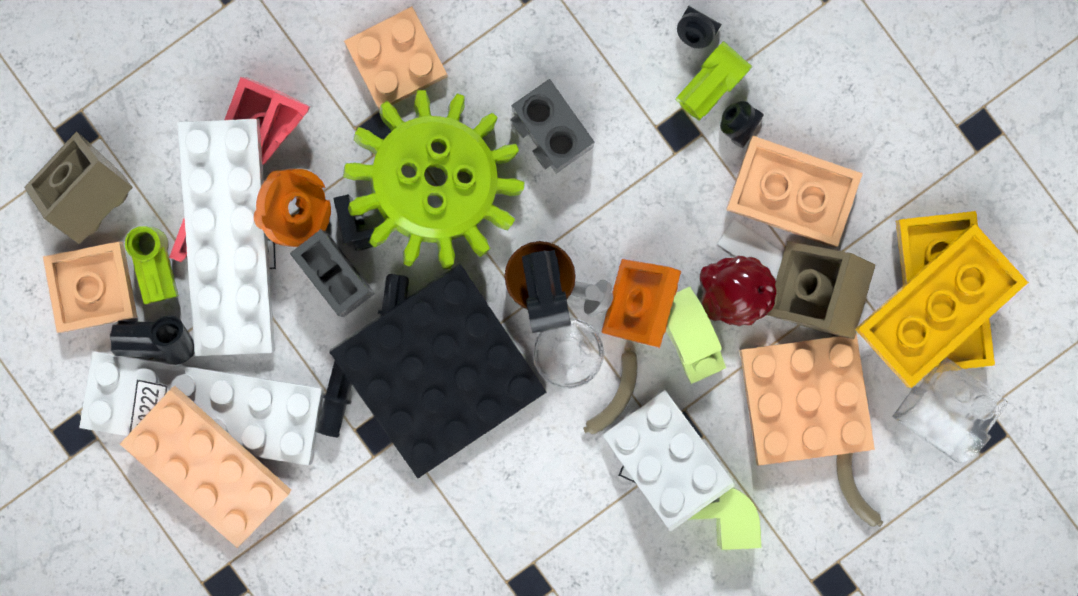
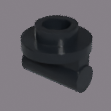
[677,5,722,49]
[720,101,764,148]

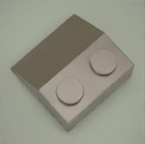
[24,131,133,244]
[767,241,876,339]

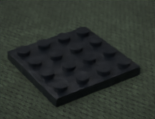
[329,263,547,479]

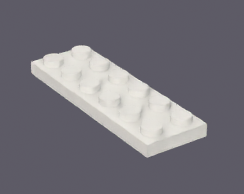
[177,119,275,356]
[79,351,324,465]

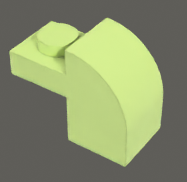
[666,287,726,384]
[688,487,762,550]

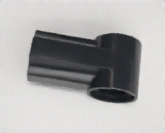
[522,250,571,333]
[109,315,194,365]

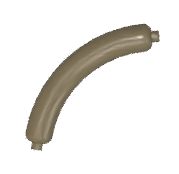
[583,348,637,435]
[836,453,883,527]

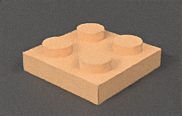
[344,6,448,110]
[43,242,138,333]

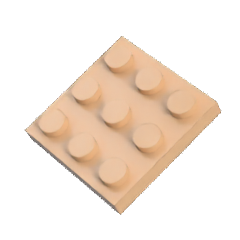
[739,334,875,466]

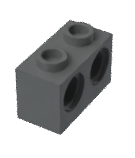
[510,79,595,174]
[290,229,375,317]

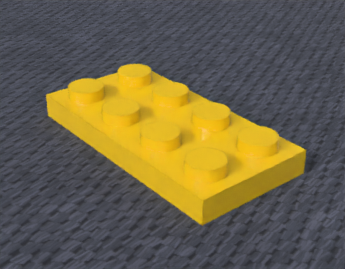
[895,211,995,373]
[855,224,1029,388]

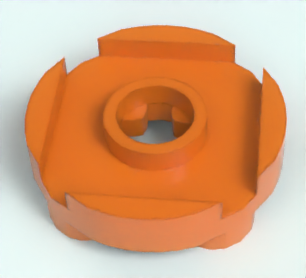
[253,169,331,247]

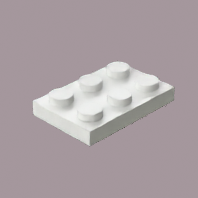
[602,390,735,532]

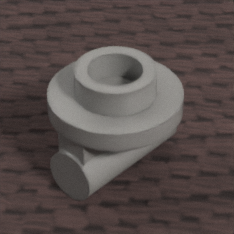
[571,280,613,317]

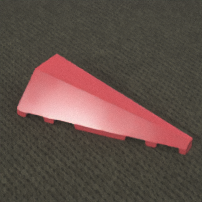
[169,77,311,262]

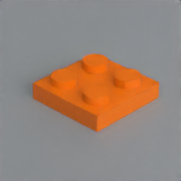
[601,259,681,348]

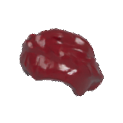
[700,256,777,327]

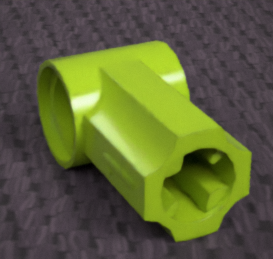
[675,41,753,121]
[125,226,179,304]

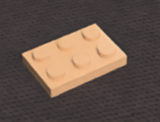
[726,136,863,248]

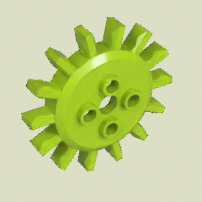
[343,90,524,269]

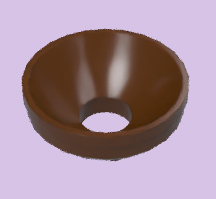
[504,241,576,310]

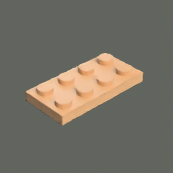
[120,386,291,548]

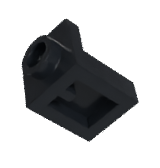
[333,194,375,251]

